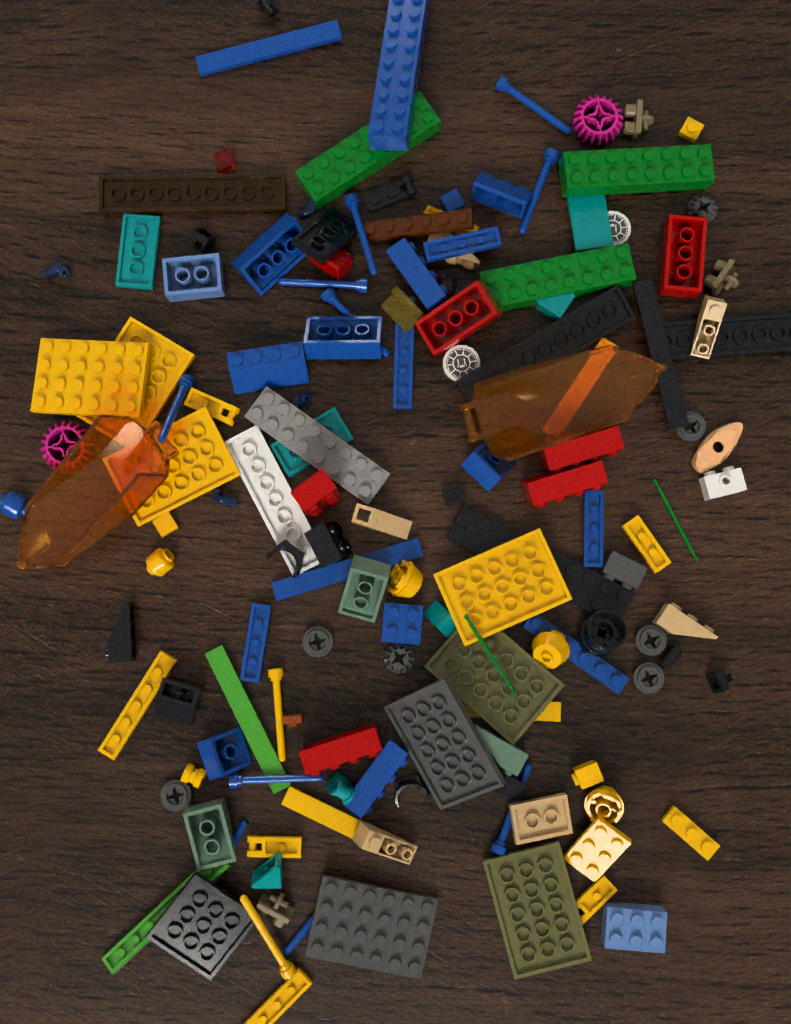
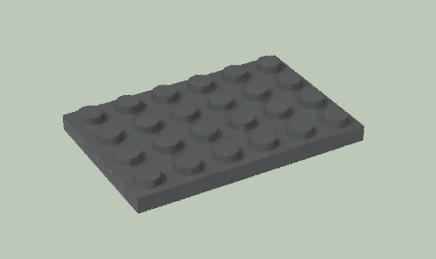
[384,677,506,810]
[305,874,438,979]

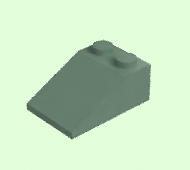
[338,555,391,623]
[473,721,529,777]
[183,797,237,871]

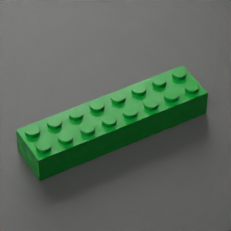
[295,91,441,209]
[558,144,715,197]
[478,243,636,312]

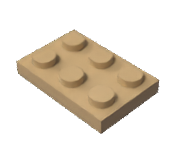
[509,792,573,845]

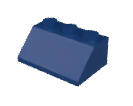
[470,172,532,219]

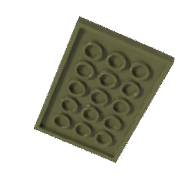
[424,629,565,746]
[482,840,592,980]

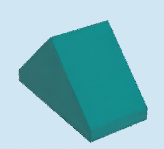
[535,293,575,321]
[423,600,456,638]
[251,852,283,889]

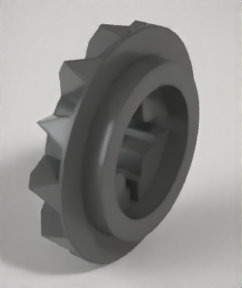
[687,193,718,223]
[676,411,706,442]
[635,625,667,656]
[302,626,333,657]
[384,643,415,674]
[633,663,665,694]
[160,779,192,812]

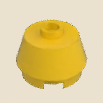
[386,560,423,598]
[532,630,570,669]
[584,786,624,824]

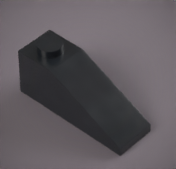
[105,603,137,663]

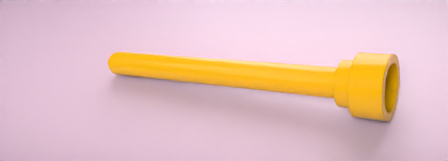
[268,668,286,762]
[240,895,297,980]

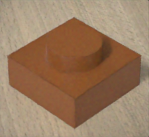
[282,713,304,728]

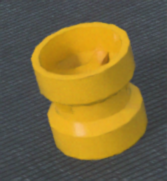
[181,763,206,789]

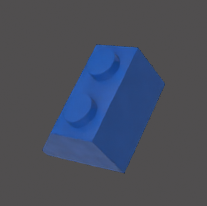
[461,437,517,492]
[197,727,252,780]

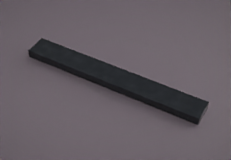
[632,279,689,431]

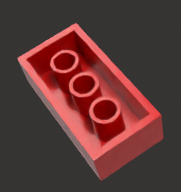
[658,214,707,298]
[415,280,503,355]
[536,425,624,473]
[521,460,608,508]
[290,468,341,519]
[299,723,383,777]

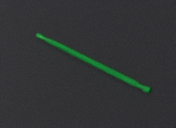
[653,479,699,562]
[464,614,518,697]

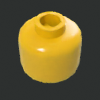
[146,548,175,576]

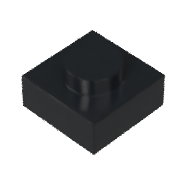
[442,483,466,507]

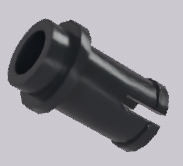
[258,0,279,18]
[659,644,683,670]

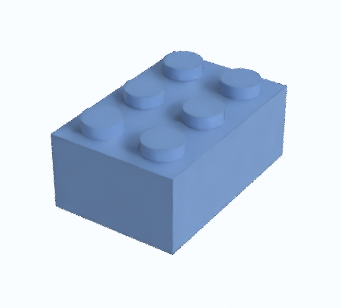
[162,253,226,302]
[600,901,667,954]

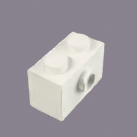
[699,466,747,501]

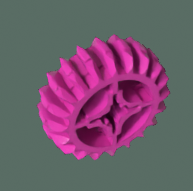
[572,94,623,146]
[40,421,94,472]

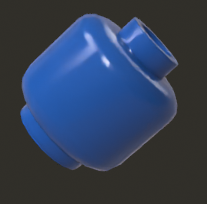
[0,491,29,519]

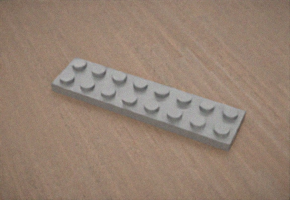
[244,386,390,505]

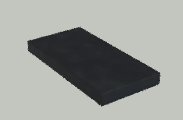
[291,207,358,265]

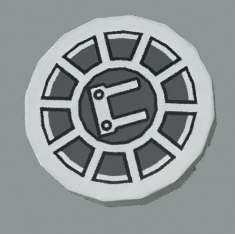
[608,211,631,245]
[443,345,480,382]

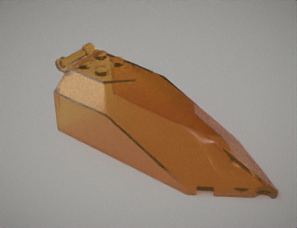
[459,345,667,461]
[14,414,179,571]

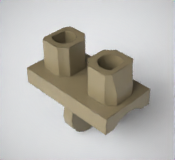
[623,99,654,140]
[704,258,739,297]
[256,892,295,928]

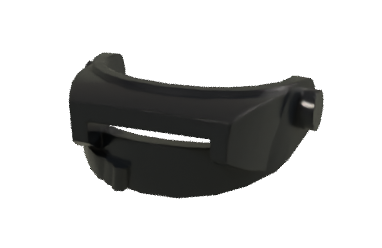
[266,539,305,578]
[394,774,432,810]

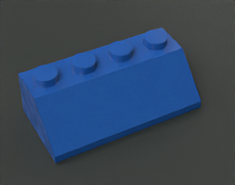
[231,213,307,296]
[303,316,383,360]
[227,341,310,395]

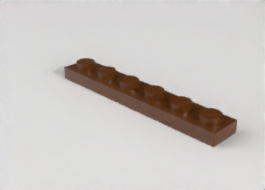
[362,208,474,242]

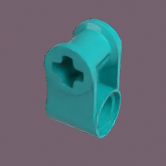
[324,770,355,804]

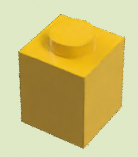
[571,760,604,790]

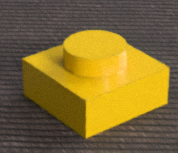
[678,116,704,144]

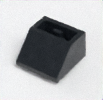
[304,521,352,568]
[156,676,204,725]

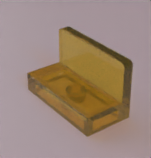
[381,286,423,333]

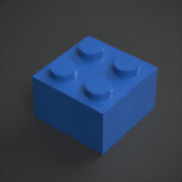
[381,602,423,645]

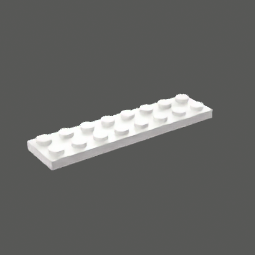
[225,425,320,575]

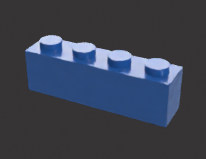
[386,238,448,312]
[342,738,409,818]

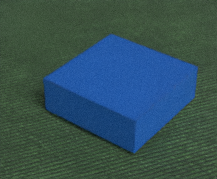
[439,188,465,211]

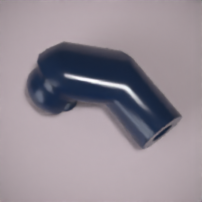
[297,198,318,220]
[42,263,71,279]
[291,393,311,409]
[211,488,238,506]

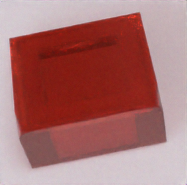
[214,147,236,173]

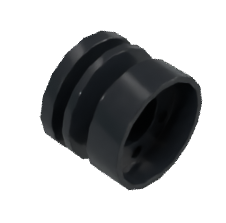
[577,609,627,657]

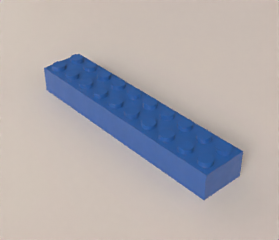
[368,0,430,151]

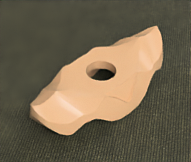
[692,422,743,473]

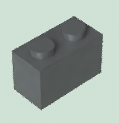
[599,551,648,591]

